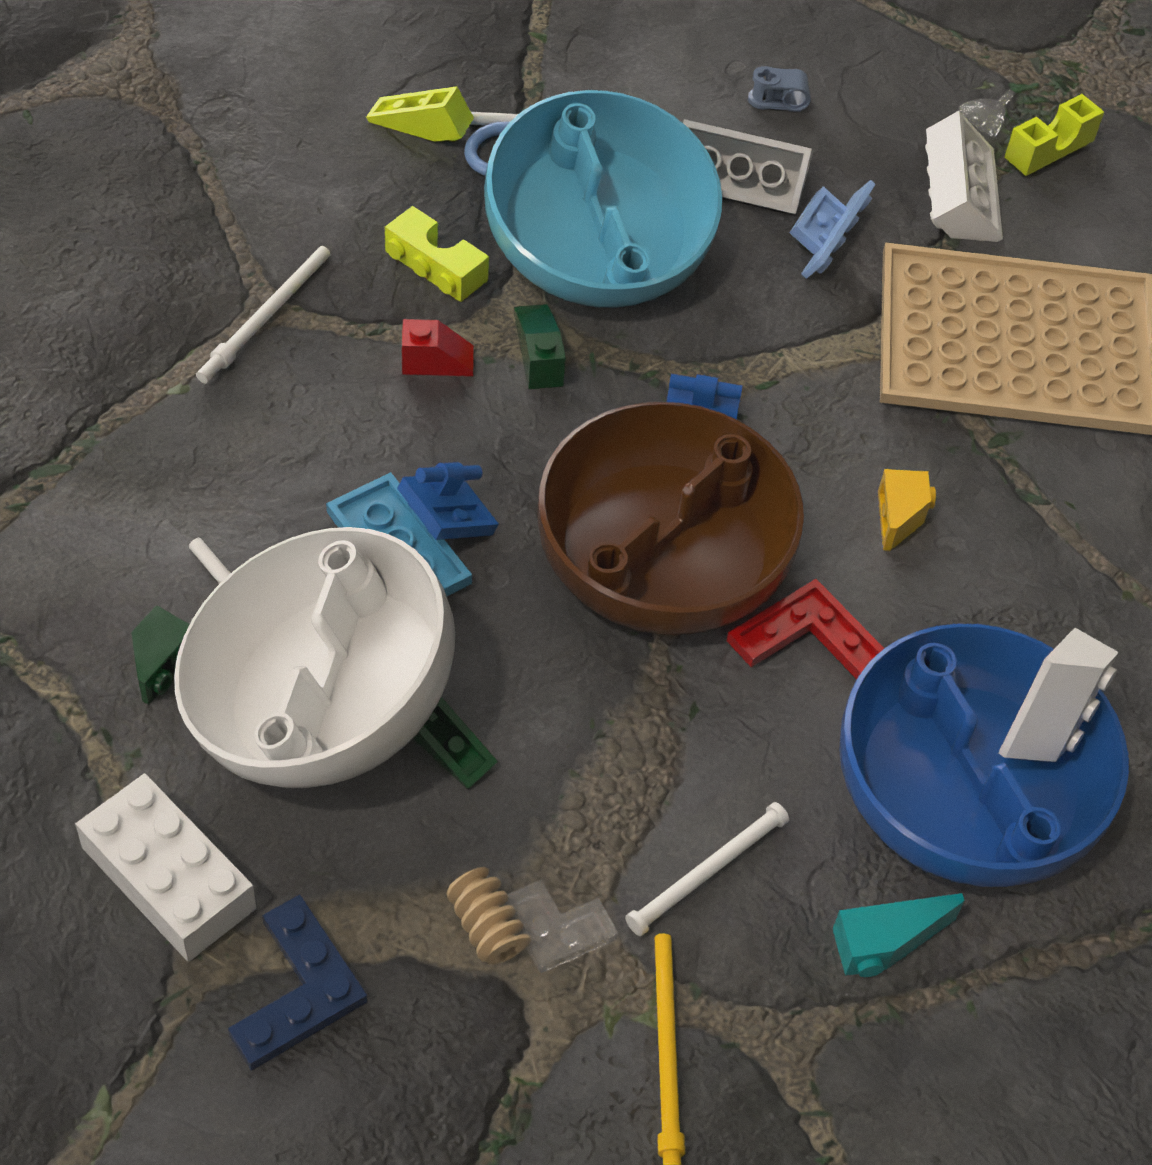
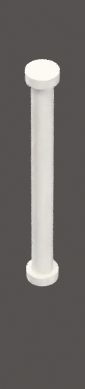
[625,802,789,936]

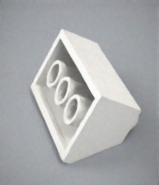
[925,111,1003,242]
[683,119,813,214]

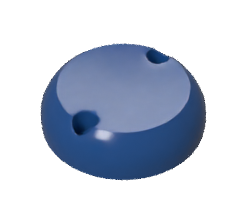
[839,624,1129,887]

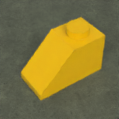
[878,469,936,551]

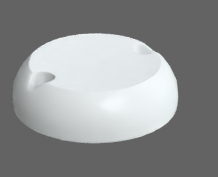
[174,527,455,788]

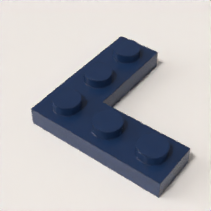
[228,894,367,1071]

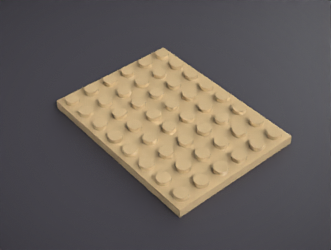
[880,243,1152,435]

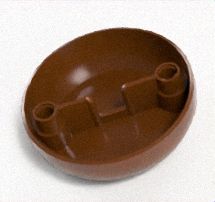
[537,402,804,635]

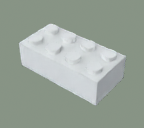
[75,773,257,962]

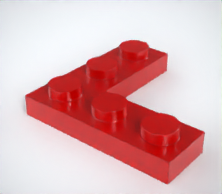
[726,579,884,680]

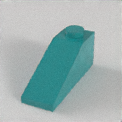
[832,893,965,977]

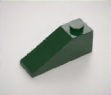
[513,304,566,389]
[413,697,498,789]

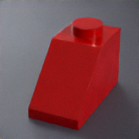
[402,319,474,376]

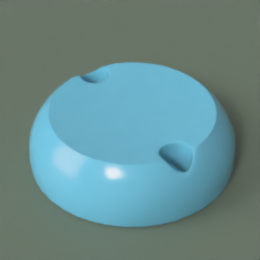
[484,90,722,308]

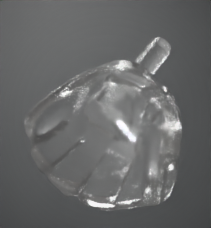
[958,90,1014,136]

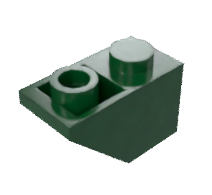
[131,605,190,705]

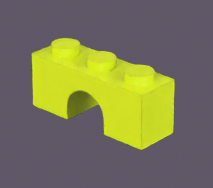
[1004,94,1104,176]
[385,206,489,302]

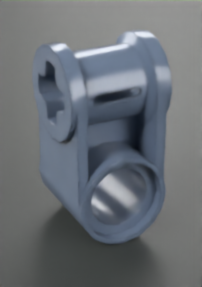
[748,66,811,112]

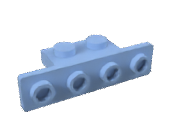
[789,180,876,279]

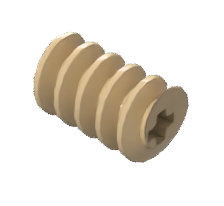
[447,867,531,965]

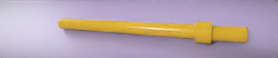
[654,933,685,1165]

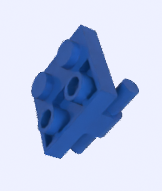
[666,374,742,420]
[397,462,499,540]

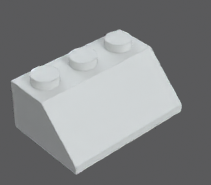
[998,628,1119,762]

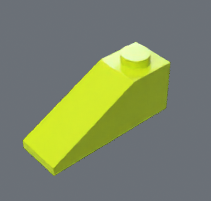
[366,86,474,142]

